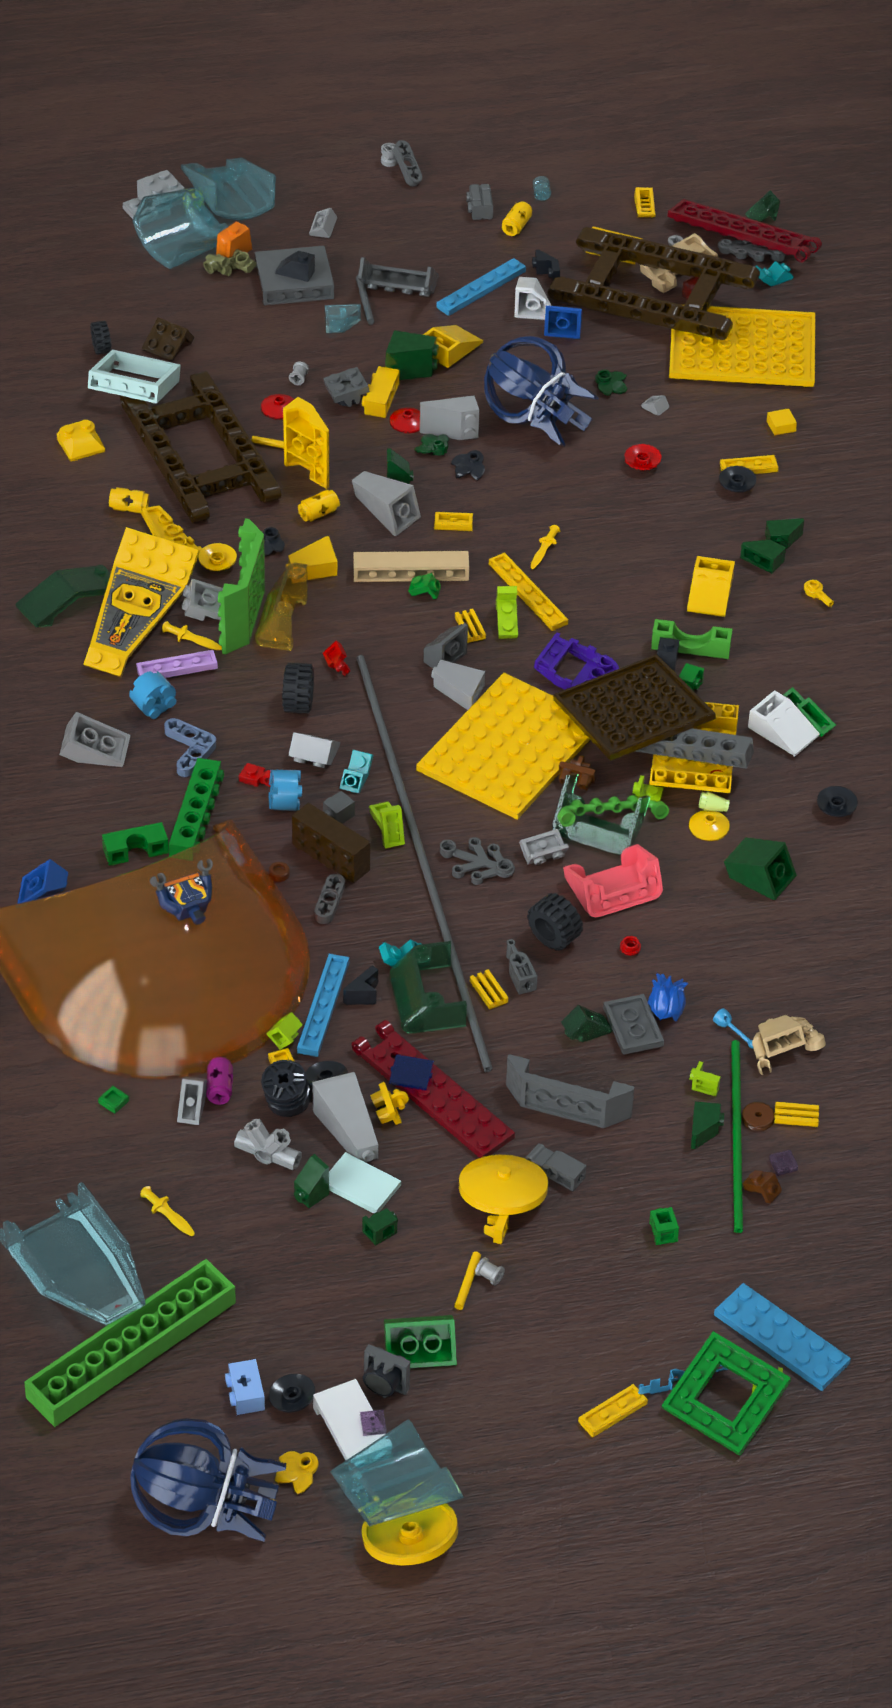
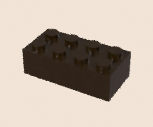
[292,802,370,883]

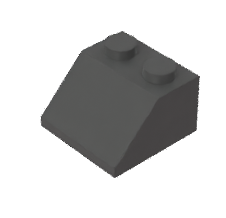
[423,623,468,668]

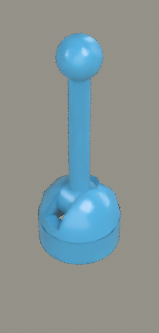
[713,1008,753,1048]

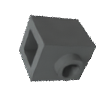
[323,791,355,824]

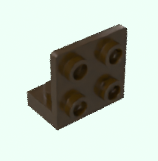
[142,317,195,362]

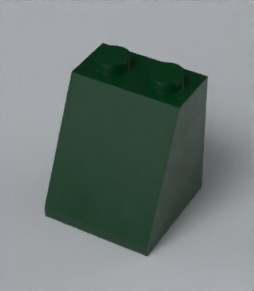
[385,330,439,380]
[724,837,797,900]

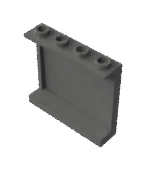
[255,246,334,305]

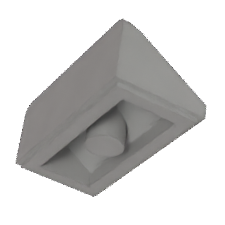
[309,208,337,238]

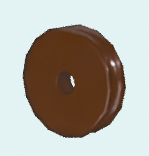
[742,1102,775,1131]

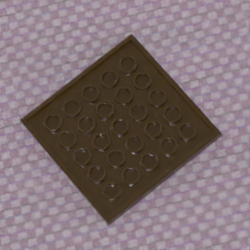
[553,654,716,761]

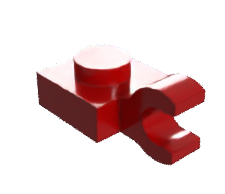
[323,641,351,676]
[239,763,271,787]

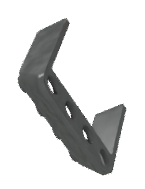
[358,257,439,297]

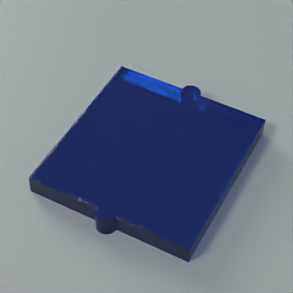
[389,1054,434,1091]

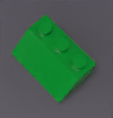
[384,1315,457,1368]

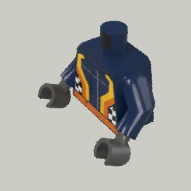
[150,859,213,925]

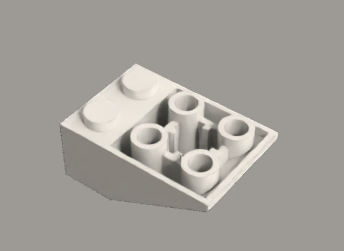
[748,690,820,756]

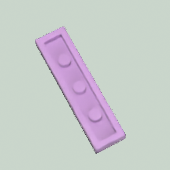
[136,650,218,678]

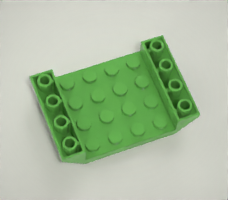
[218,518,265,654]

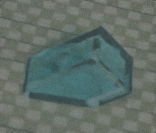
[325,304,361,333]

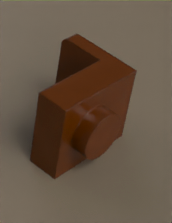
[742,1170,782,1203]

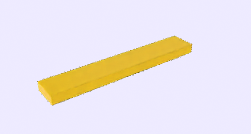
[489,552,568,631]

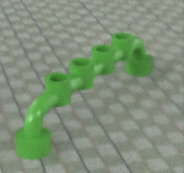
[557,795,669,827]

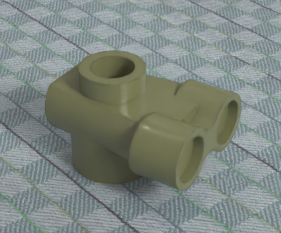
[228,249,256,273]
[203,254,232,276]

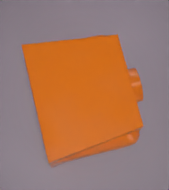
[216,221,252,258]

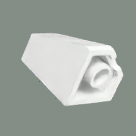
[514,277,551,320]

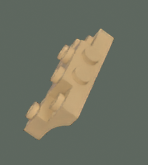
[640,233,718,293]

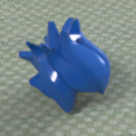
[648,973,688,1021]

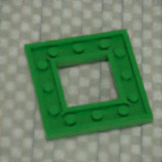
[662,1331,791,1456]

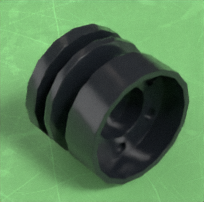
[261,1060,311,1117]

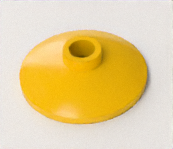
[198,543,237,571]
[689,811,730,841]

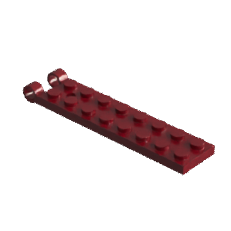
[667,199,822,262]
[351,1020,515,1158]

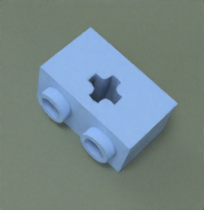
[225,1359,265,1415]

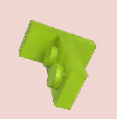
[495,586,518,639]
[369,801,405,849]

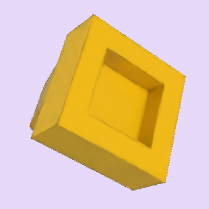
[484,1215,509,1245]

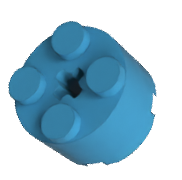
[129,671,177,719]
[268,769,302,811]

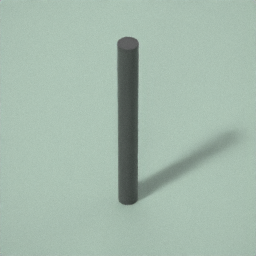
[356,275,375,325]

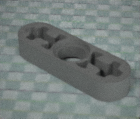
[393,140,422,187]
[315,874,345,924]

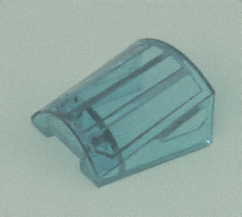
[181,158,276,220]
[132,187,229,269]
[330,1419,464,1527]

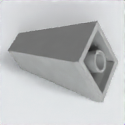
[352,471,421,536]
[312,1072,378,1162]

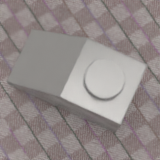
[177,1077,207,1125]

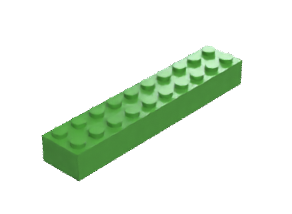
[24,1259,236,1427]

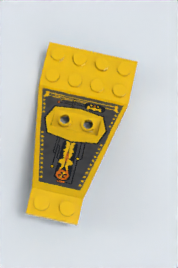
[83,527,200,677]

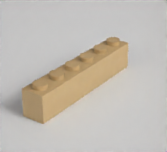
[353,551,469,582]

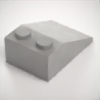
[420,396,479,440]
[59,712,130,767]

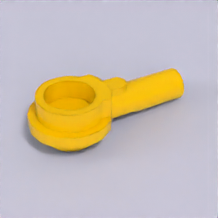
[804,580,834,607]

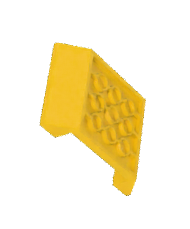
[649,702,739,793]

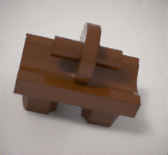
[559,756,596,791]

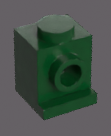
[362,1208,398,1246]

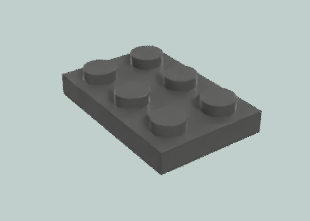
[603,994,664,1055]

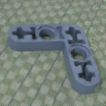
[164,718,216,777]

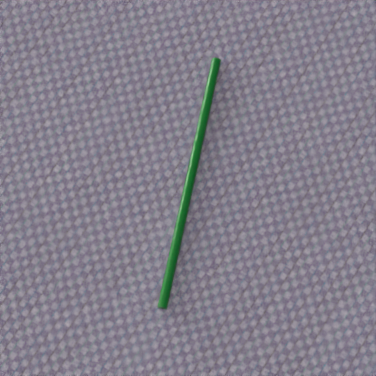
[731,1040,743,1233]

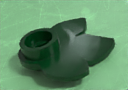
[595,370,627,395]
[414,434,449,456]

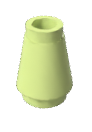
[698,791,730,812]

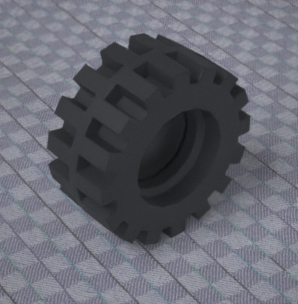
[90,321,112,355]

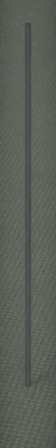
[356,655,492,1072]

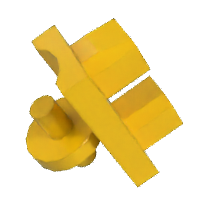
[370,1082,409,1125]

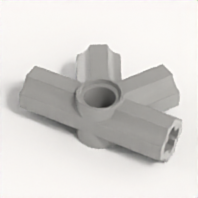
[234,1119,302,1170]

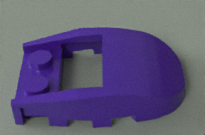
[534,633,619,690]

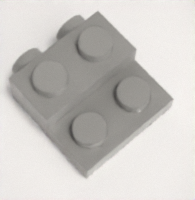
[182,579,223,621]

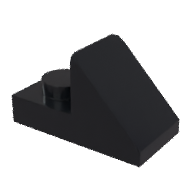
[343,965,379,1005]

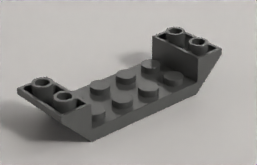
[506,1054,635,1128]

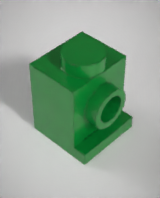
[679,663,704,691]
[649,1207,679,1245]

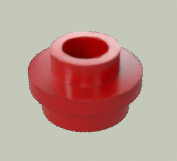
[620,936,641,956]

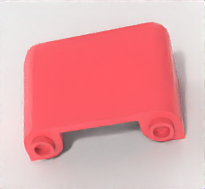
[563,844,663,918]

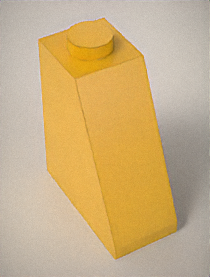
[285,536,337,582]

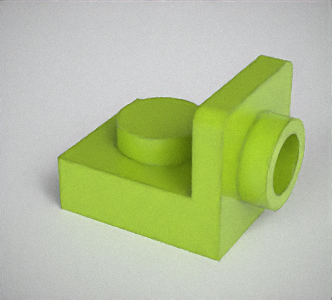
[633,775,664,802]
[689,1061,721,1097]

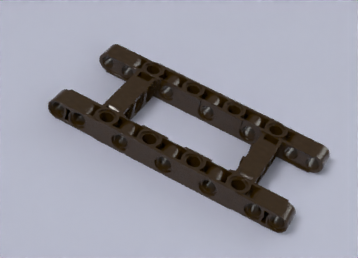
[547,227,760,340]
[120,371,282,523]

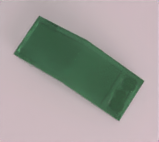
[15,565,111,628]

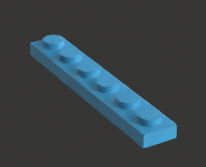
[437,258,526,316]
[297,954,349,1057]

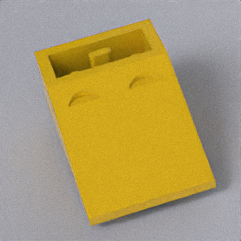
[423,325,483,368]
[687,556,735,617]

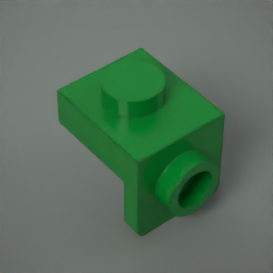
[408,573,441,599]

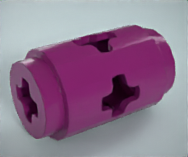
[206,1057,233,1105]

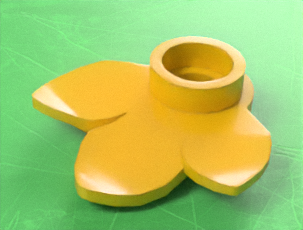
[275,1451,319,1494]

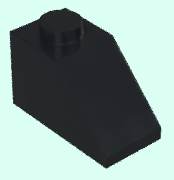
[275,251,315,282]
[657,637,680,672]

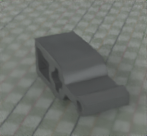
[506,939,537,994]
[526,1143,586,1192]

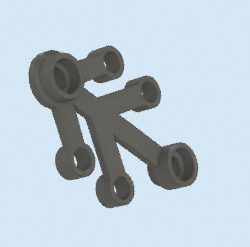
[718,239,785,262]
[440,837,515,885]

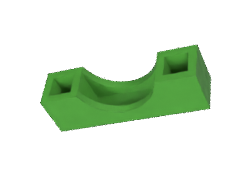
[651,619,733,659]

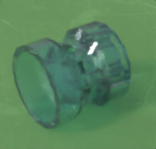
[533,176,551,200]

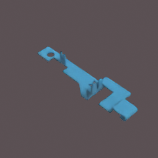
[638,1365,728,1394]

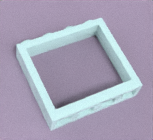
[88,350,181,403]

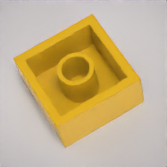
[767,409,797,436]

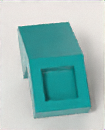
[756,261,794,287]
[340,750,374,793]
[379,939,430,970]

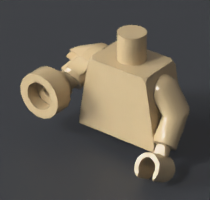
[752,1015,826,1075]

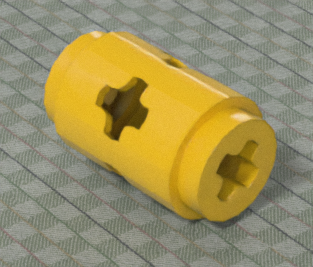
[502,201,532,236]
[109,487,149,514]
[298,490,340,522]

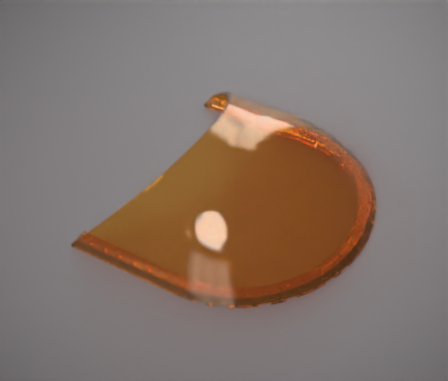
[0,819,310,1079]

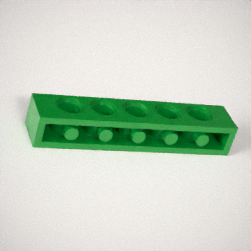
[169,758,224,862]

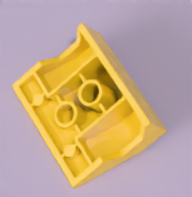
[283,397,329,489]

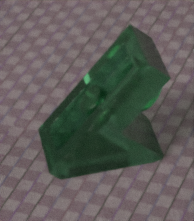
[745,190,780,222]

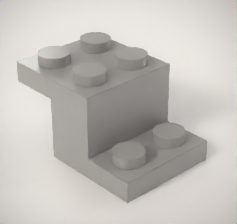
[123,170,185,227]

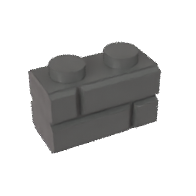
[466,184,493,220]

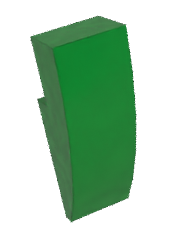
[783,687,836,737]

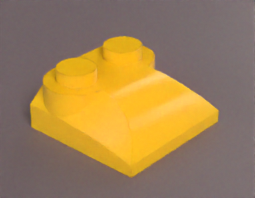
[57,420,105,461]

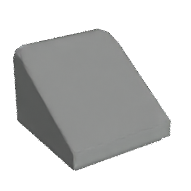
[641,395,669,416]

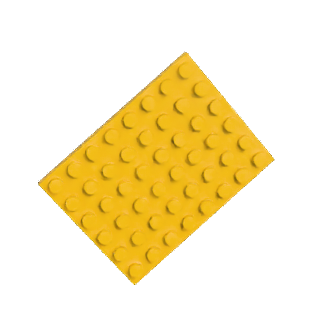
[669,306,815,387]
[416,673,590,820]

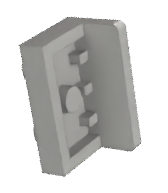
[519,829,569,865]

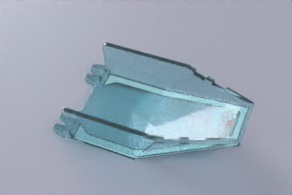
[0,1182,146,1326]

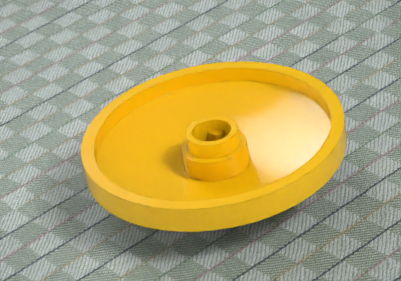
[459,1155,548,1215]
[362,1495,458,1566]

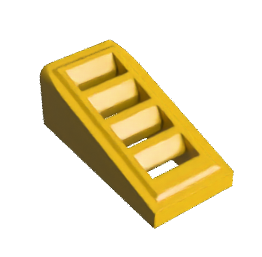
[634,187,655,217]

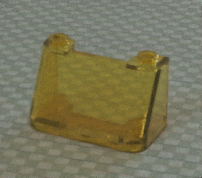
[255,563,308,651]

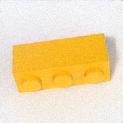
[362,366,400,418]

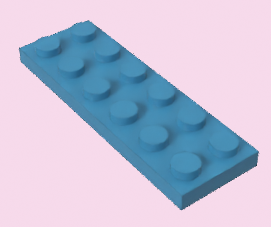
[714,1283,851,1391]

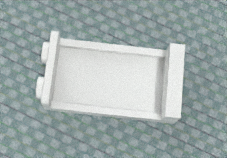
[313,1379,391,1472]

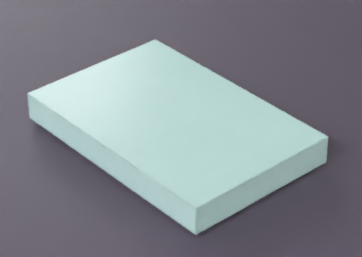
[329,1152,401,1213]

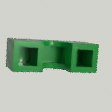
[102,822,169,866]

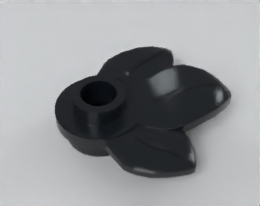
[451,450,485,480]
[263,527,285,557]

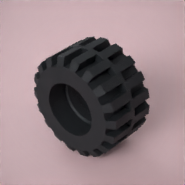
[282,662,314,713]
[527,893,583,951]

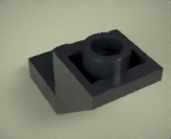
[532,250,560,282]

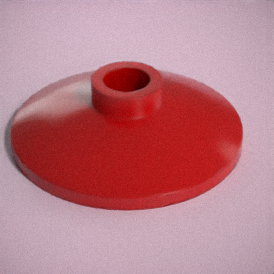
[261,394,294,419]
[390,408,420,433]
[624,444,662,470]

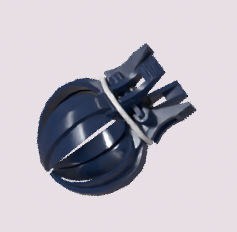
[484,336,599,447]
[130,1418,287,1542]

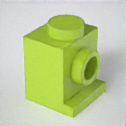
[266,1012,303,1050]

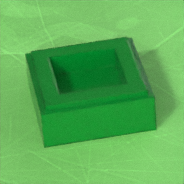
[98,1086,129,1114]

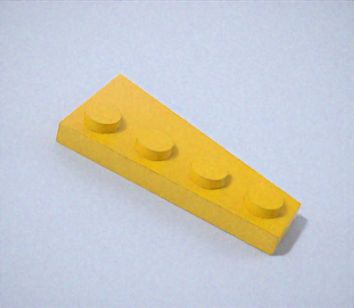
[141,505,202,551]

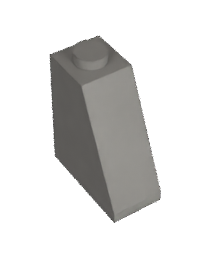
[431,660,485,710]

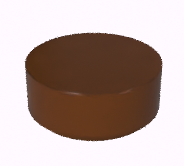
[269,862,290,882]

